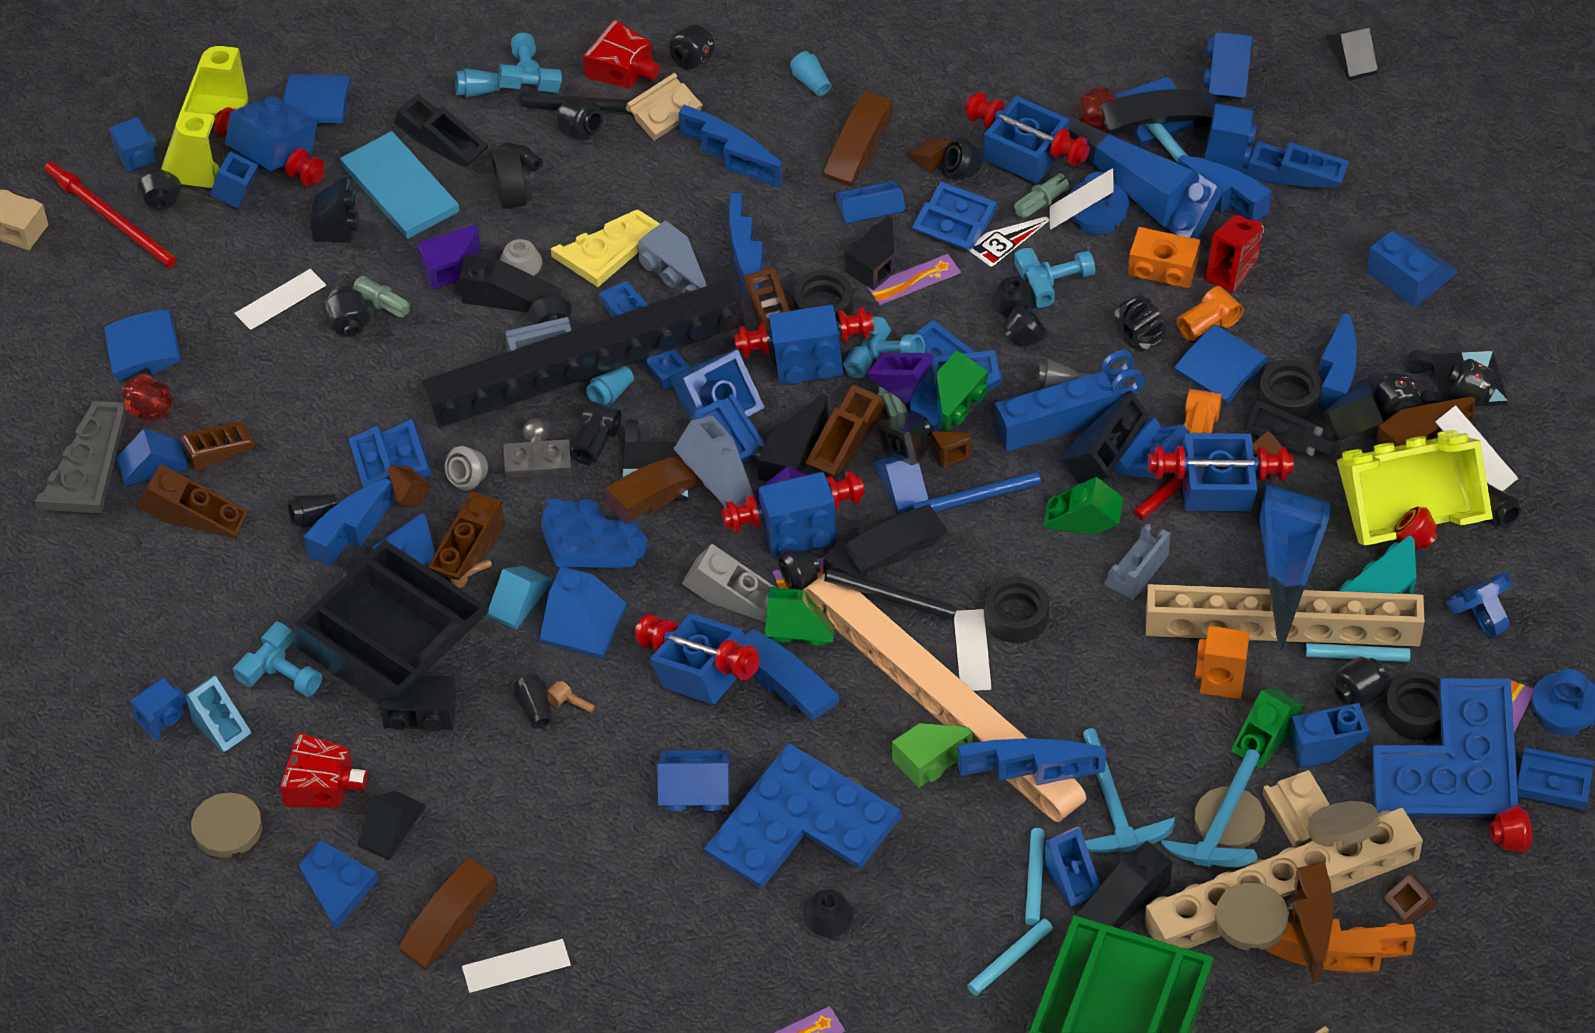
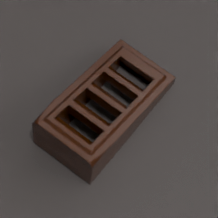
[743,267,790,335]
[180,421,256,472]

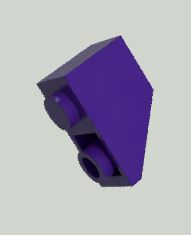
[417,224,481,290]

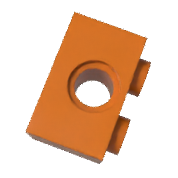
[1128,227,1200,288]
[1195,626,1250,699]

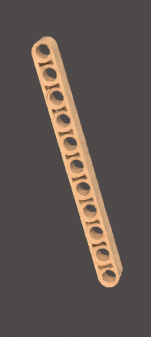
[803,574,1086,822]

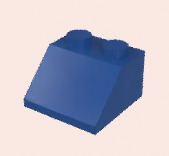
[1367,231,1457,307]
[657,750,730,811]

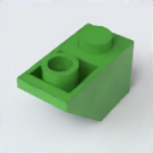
[892,723,973,788]

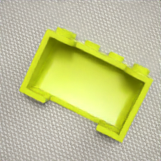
[161,46,249,188]
[1337,430,1493,546]

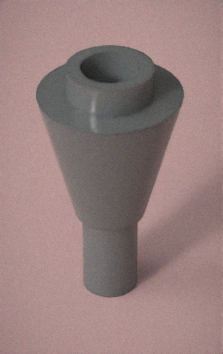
[1036,358,1091,389]

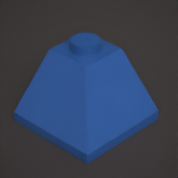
[670,349,765,417]
[539,567,627,659]

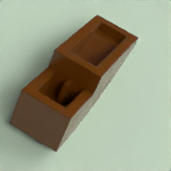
[823,91,893,187]
[805,384,885,478]
[605,456,701,524]
[399,857,497,970]
[1291,862,1333,981]

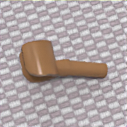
[447,559,492,588]
[547,681,596,714]

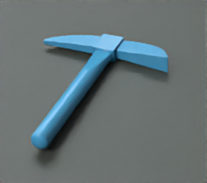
[1083,728,1175,853]
[1161,749,1260,867]

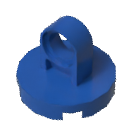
[1068,172,1129,234]
[1446,572,1513,638]
[1531,669,1595,736]

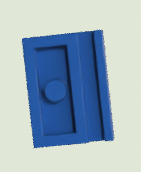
[691,394,765,463]
[1517,747,1594,810]

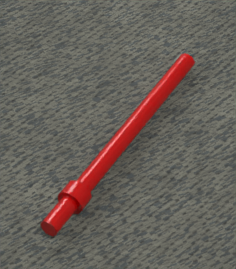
[44,161,177,268]

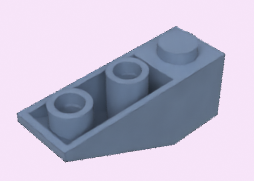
[638,220,707,294]
[674,415,757,508]

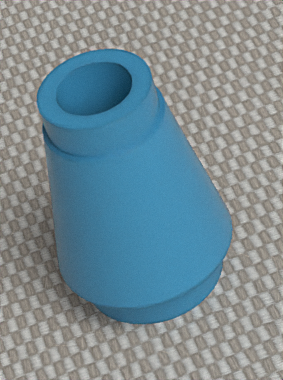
[790,51,831,96]
[455,68,500,98]
[586,366,634,406]

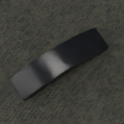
[1100,89,1219,133]

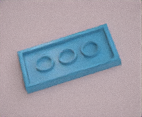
[340,131,460,239]

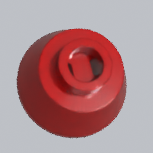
[1393,506,1437,550]
[1490,805,1532,854]

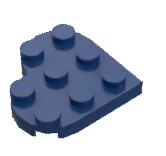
[541,498,648,568]

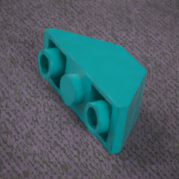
[1339,535,1417,594]

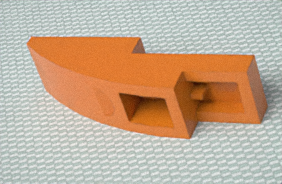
[1265,919,1416,972]

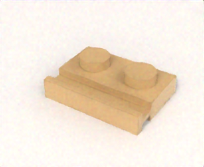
[626,73,702,141]
[1262,770,1330,848]

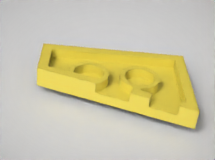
[551,209,660,287]

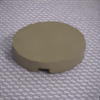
[1194,786,1265,849]
[191,792,262,858]
[1308,801,1380,847]
[1215,882,1289,950]

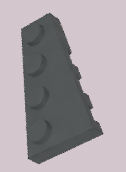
[35,401,127,513]

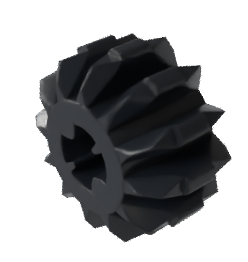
[1115,295,1167,352]

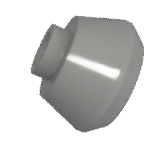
[500,239,542,276]
[445,446,488,491]

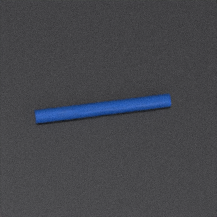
[911,472,1041,512]

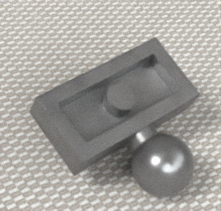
[504,418,571,479]

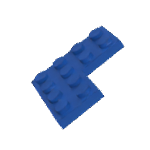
[1372,678,1518,818]
[704,743,902,889]

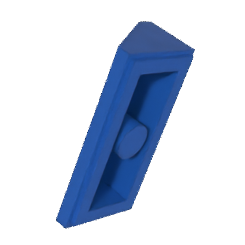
[835,181,905,223]

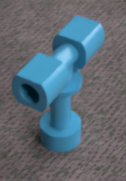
[497,33,562,93]
[1014,248,1095,308]
[843,317,925,378]
[233,621,322,697]

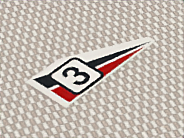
[970,217,1050,267]

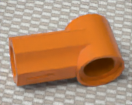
[1176,286,1244,342]
[1184,389,1222,433]

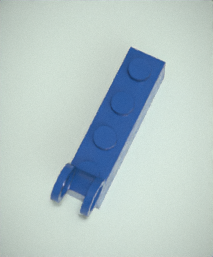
[994,350,1145,452]

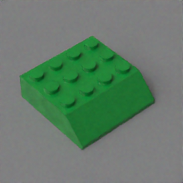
[1029,915,1214,1033]

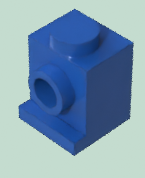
[130,678,187,741]

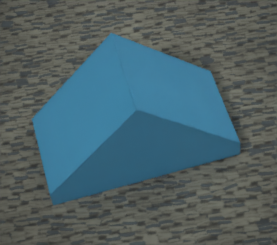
[487,566,552,630]
[186,675,252,752]

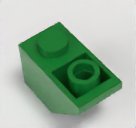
[936,350,989,432]
[1043,477,1123,535]
[765,587,835,645]
[1231,688,1305,768]

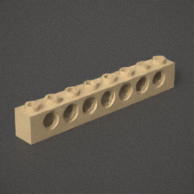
[1146,584,1425,647]
[1144,808,1423,949]

